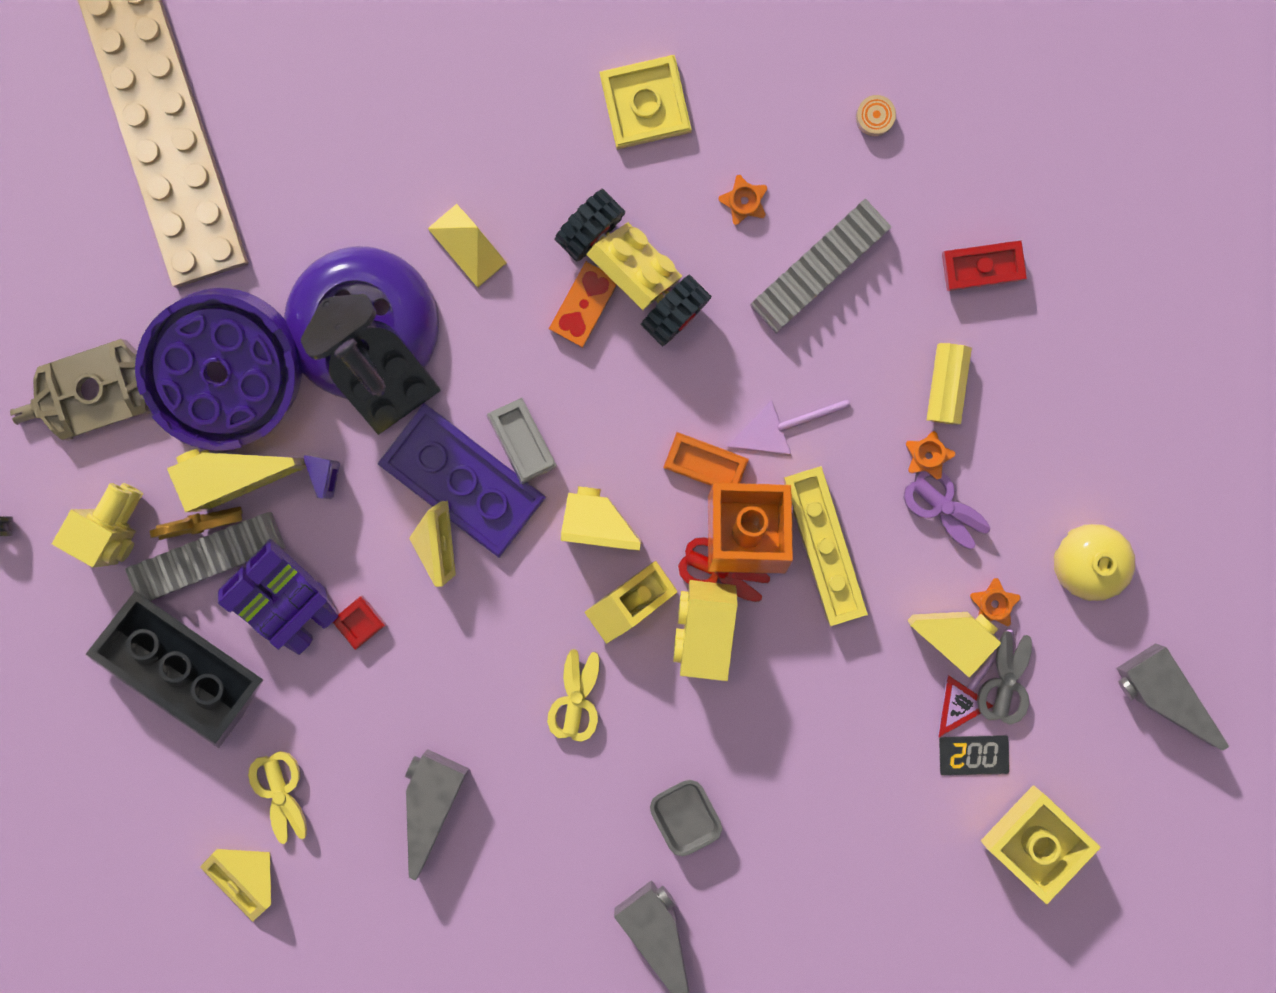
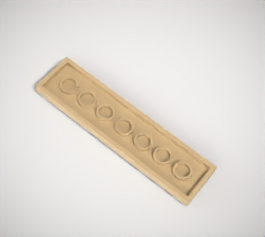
[78,0,249,288]

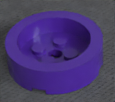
[135,288,302,450]

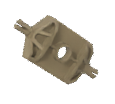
[10,339,151,441]

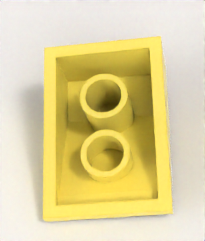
[167,449,307,512]

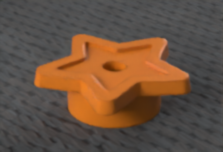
[718,175,767,225]
[906,431,956,480]
[970,578,1021,627]

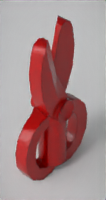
[678,537,770,602]

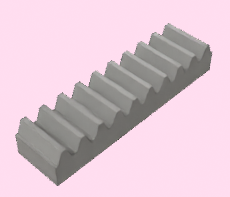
[750,198,891,333]
[125,512,286,601]

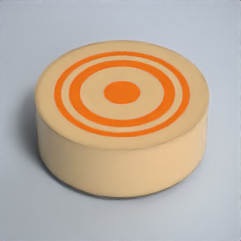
[856,95,896,136]

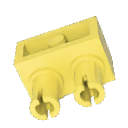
[52,483,143,568]

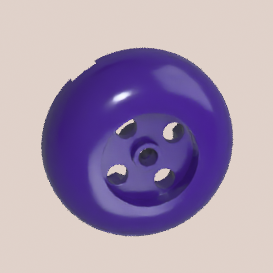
[284,246,439,399]

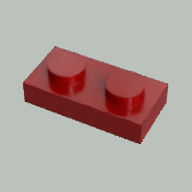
[942,240,1027,291]

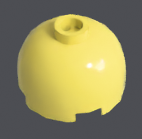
[1054,524,1135,601]

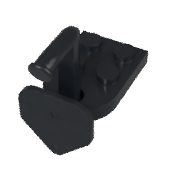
[301,294,441,435]

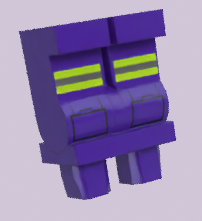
[218,538,338,655]

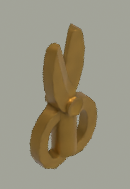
[149,506,243,540]

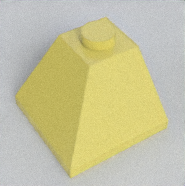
[560,486,642,551]

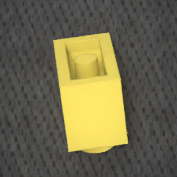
[584,561,678,644]
[908,612,1001,678]

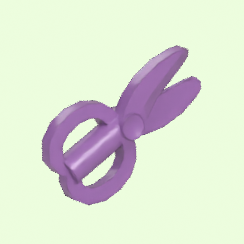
[903,471,991,550]

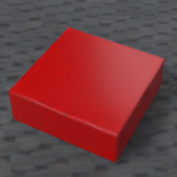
[333,595,387,650]

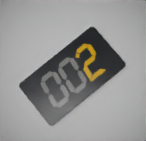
[939,735,1009,775]

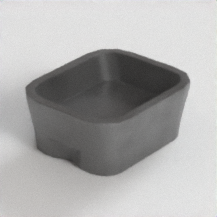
[650,779,722,857]

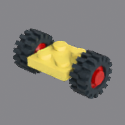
[554,189,712,347]

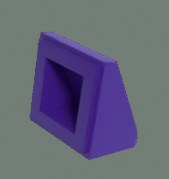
[304,455,340,499]

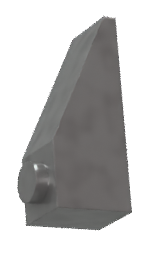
[1116,644,1229,751]
[405,749,469,881]
[614,880,690,993]

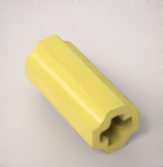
[926,343,972,425]

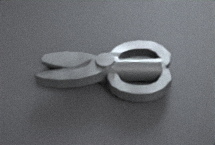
[977,631,1032,725]

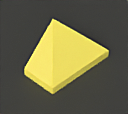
[428,204,507,288]
[409,501,456,587]
[200,849,271,922]

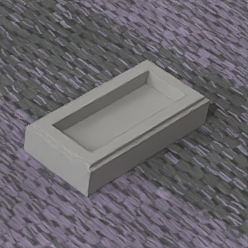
[487,398,557,485]

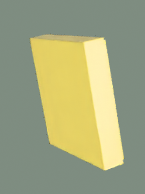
[599,54,692,150]

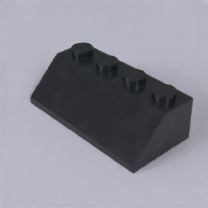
[86,591,264,748]

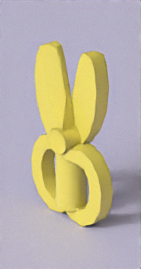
[547,649,599,742]
[248,751,307,844]

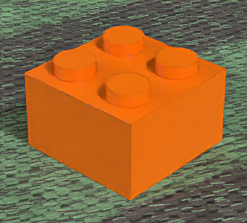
[708,483,793,574]

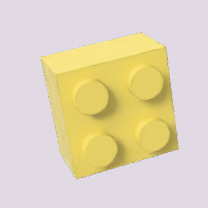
[673,580,738,681]
[981,785,1101,905]

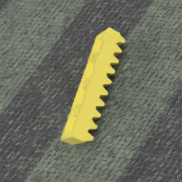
[783,466,868,626]

